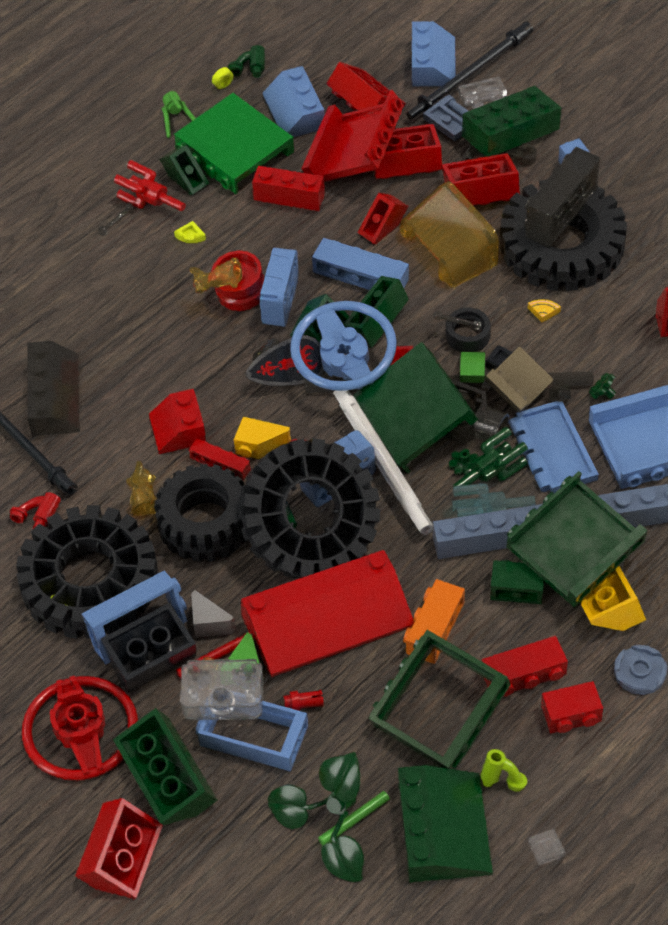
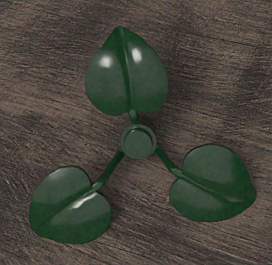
[267,752,364,882]

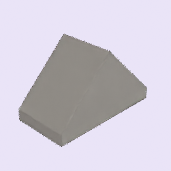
[191,590,236,638]

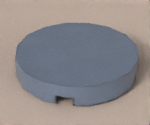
[614,645,667,695]

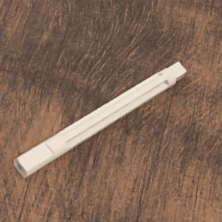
[333,390,433,535]

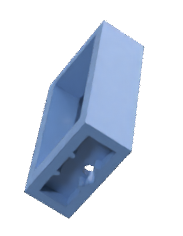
[82,571,187,665]
[196,688,308,772]

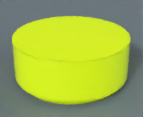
[212,67,233,89]

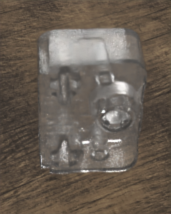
[180,659,264,720]

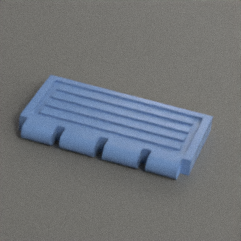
[508,400,599,493]

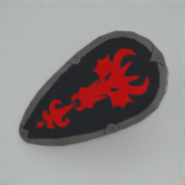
[245,335,324,386]

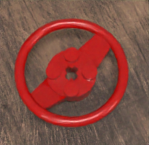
[21,676,138,780]

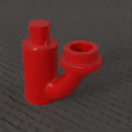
[9,492,61,529]

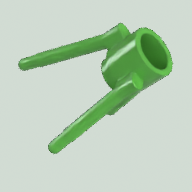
[162,91,196,138]

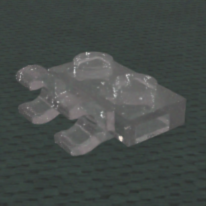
[458,76,507,110]

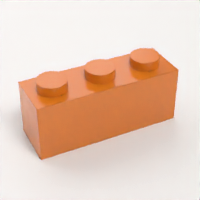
[403,579,465,664]

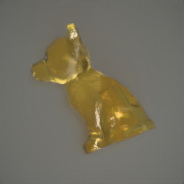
[189,258,242,294]
[126,461,157,516]

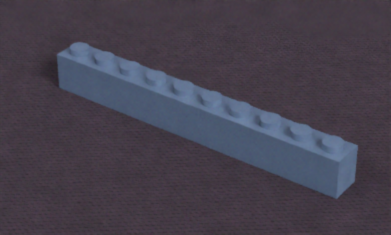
[433,484,668,559]

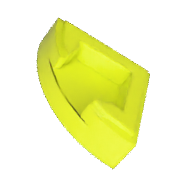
[174,221,206,243]

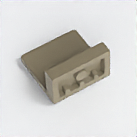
[485,347,553,412]

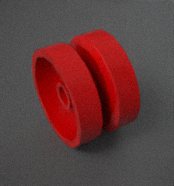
[211,250,265,311]

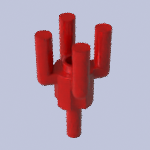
[114,160,186,212]

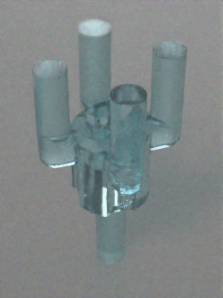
[452,483,536,517]

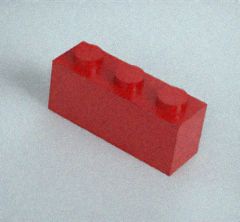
[252,166,325,211]
[482,636,568,697]

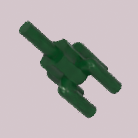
[453,427,528,493]

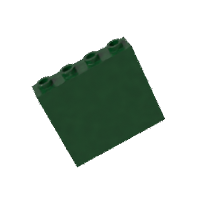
[353,342,479,473]
[506,471,648,608]

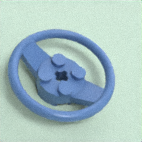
[290,301,397,391]

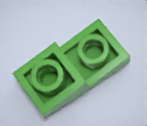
[460,352,485,383]

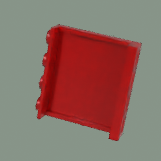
[301,90,404,182]

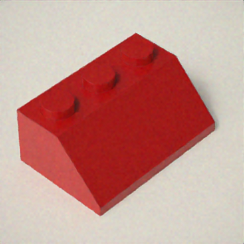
[326,62,406,110]
[374,124,442,179]
[442,153,520,209]
[75,798,163,899]

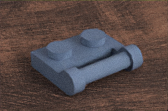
[423,95,468,141]

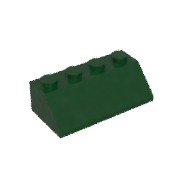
[113,708,218,825]

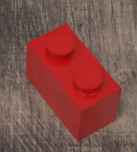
[541,681,603,734]

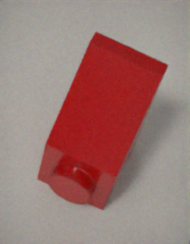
[357,193,409,244]

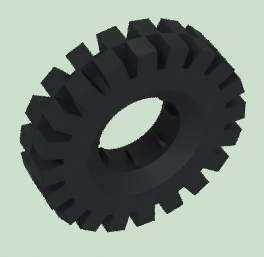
[500,178,627,291]
[238,438,380,579]
[16,505,158,639]

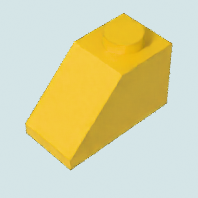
[234,417,291,459]

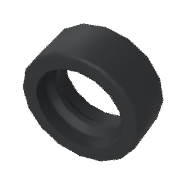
[446,307,491,352]

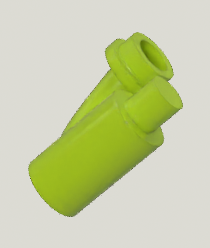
[481,749,527,792]

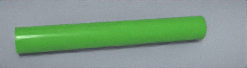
[318,791,390,845]

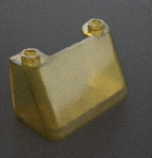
[399,181,499,289]

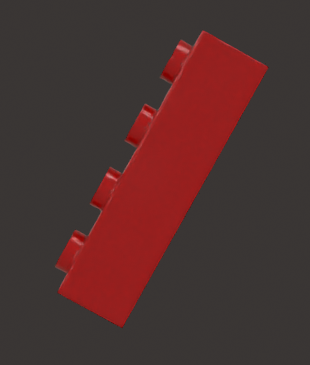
[189,438,251,481]

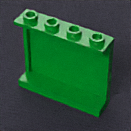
[174,93,294,194]

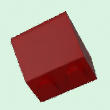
[149,389,206,454]

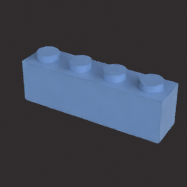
[312,238,409,290]

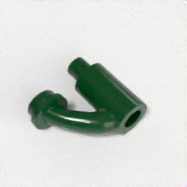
[228,45,265,78]

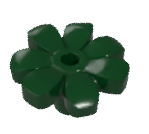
[589,373,616,399]
[449,449,479,476]

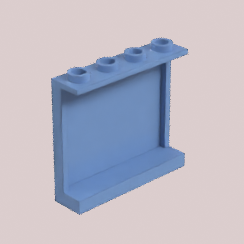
[589,385,668,489]

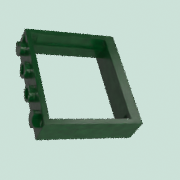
[369,630,511,770]

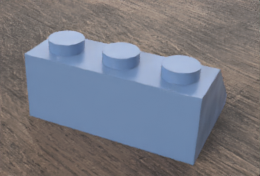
[412,21,455,86]
[263,66,324,137]

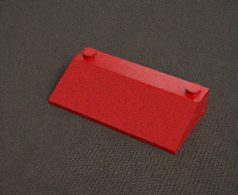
[241,550,414,677]

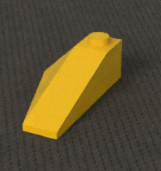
[581,566,646,631]

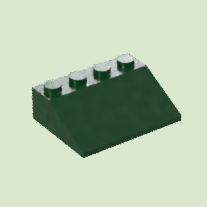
[398,765,493,883]

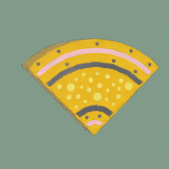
[528,299,561,323]

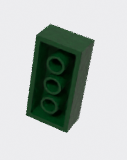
[462,86,562,157]

